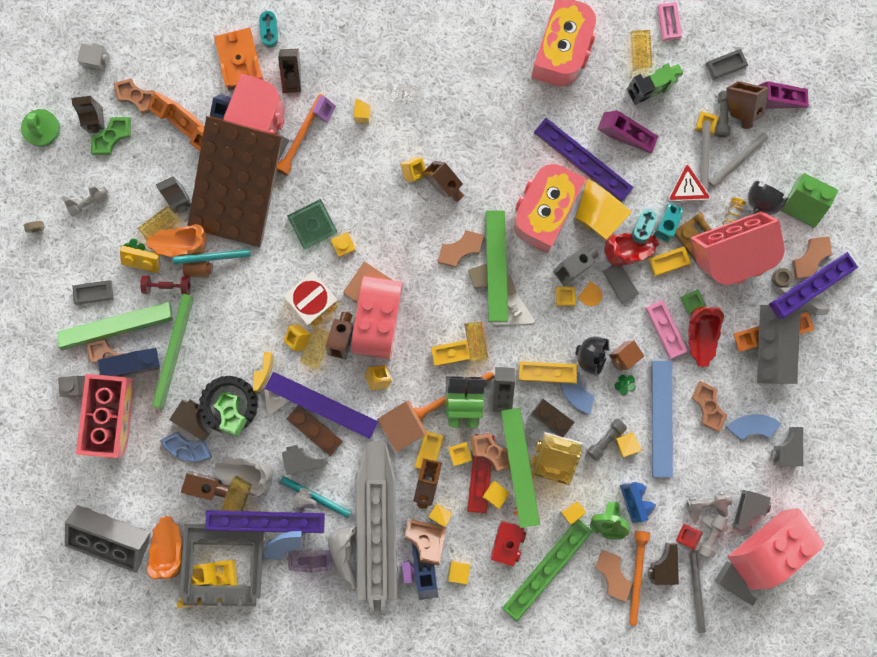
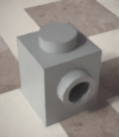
[77,43,110,72]

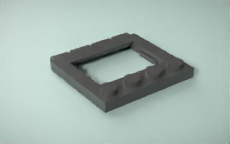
[179,524,264,606]

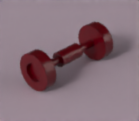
[140,275,191,295]

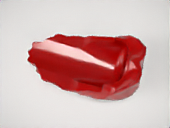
[604,232,660,266]
[688,307,724,368]

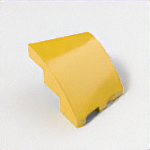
[575,179,632,241]
[177,559,238,608]

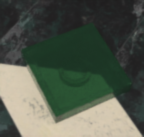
[287,199,338,250]

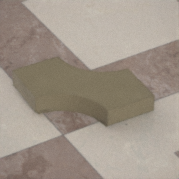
[468,264,517,296]

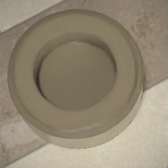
[23,221,45,233]
[772,268,793,288]

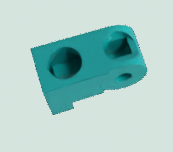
[653,203,683,242]

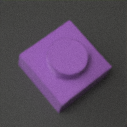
[312,96,336,122]
[402,560,416,584]

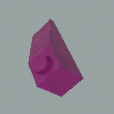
[758,81,809,109]
[597,110,659,153]

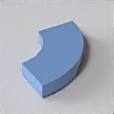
[560,372,594,414]
[725,414,782,440]
[160,432,212,462]
[263,531,302,560]

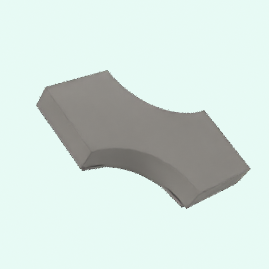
[777,288,830,315]

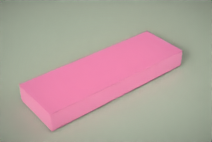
[645,300,688,360]

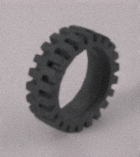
[199,376,258,433]

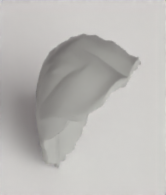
[213,458,273,497]
[328,525,357,591]

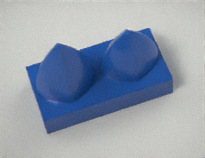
[620,482,656,523]

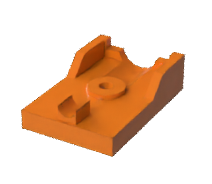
[214,27,264,91]

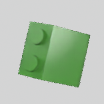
[781,173,839,228]

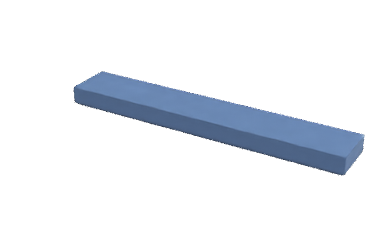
[651,361,673,478]

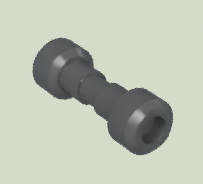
[715,91,731,138]
[587,419,627,461]

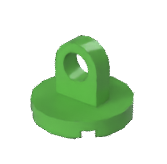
[21,109,60,147]
[590,501,630,540]

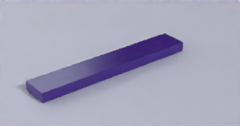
[534,118,634,202]
[769,252,858,321]
[265,371,378,439]
[205,510,325,533]

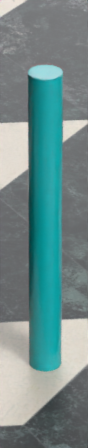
[172,249,251,265]
[280,476,352,518]

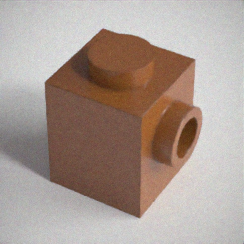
[609,340,644,371]

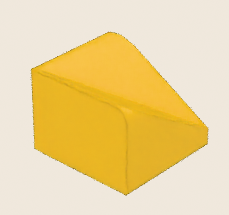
[354,99,370,124]
[400,157,426,182]
[283,324,311,351]
[365,365,392,391]
[615,432,642,457]
[560,502,586,524]
[429,503,452,527]

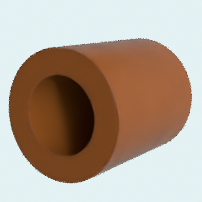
[183,261,213,278]

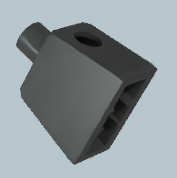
[553,247,599,286]

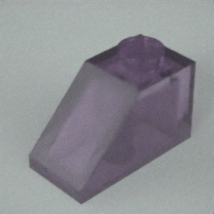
[288,549,332,573]

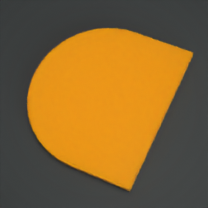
[577,281,603,306]

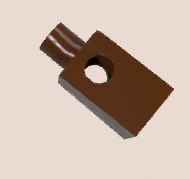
[726,81,769,129]
[421,160,464,202]
[325,312,354,360]
[413,458,442,509]
[180,471,229,500]

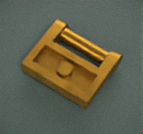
[674,212,712,262]

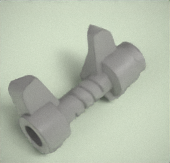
[62,182,110,217]
[292,488,317,535]
[686,492,732,523]
[695,514,728,559]

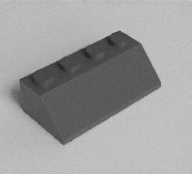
[757,305,801,384]
[64,505,150,573]

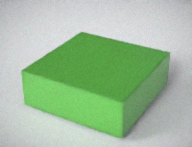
[680,289,706,314]

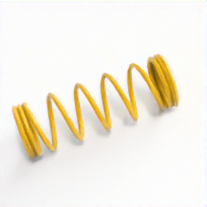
[722,197,746,225]

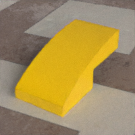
[253,352,274,393]

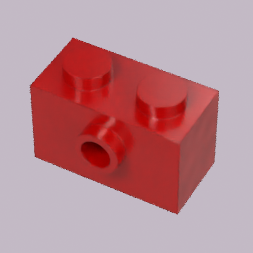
[490,520,526,566]

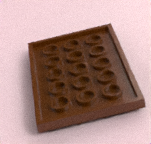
[187,115,283,248]

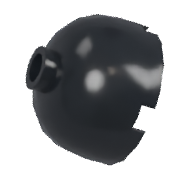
[748,181,788,215]
[575,336,610,376]

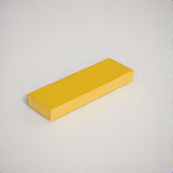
[519,361,578,384]

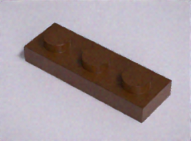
[286,405,343,456]

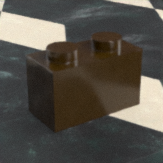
[530,399,574,437]

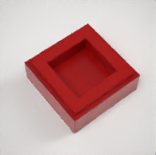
[676,524,703,550]

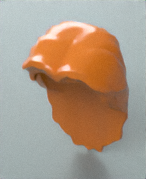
[146,224,207,257]
[147,516,183,580]

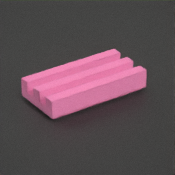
[657,2,682,42]

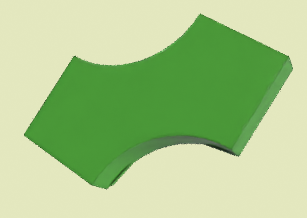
[91,117,131,155]
[213,391,247,437]

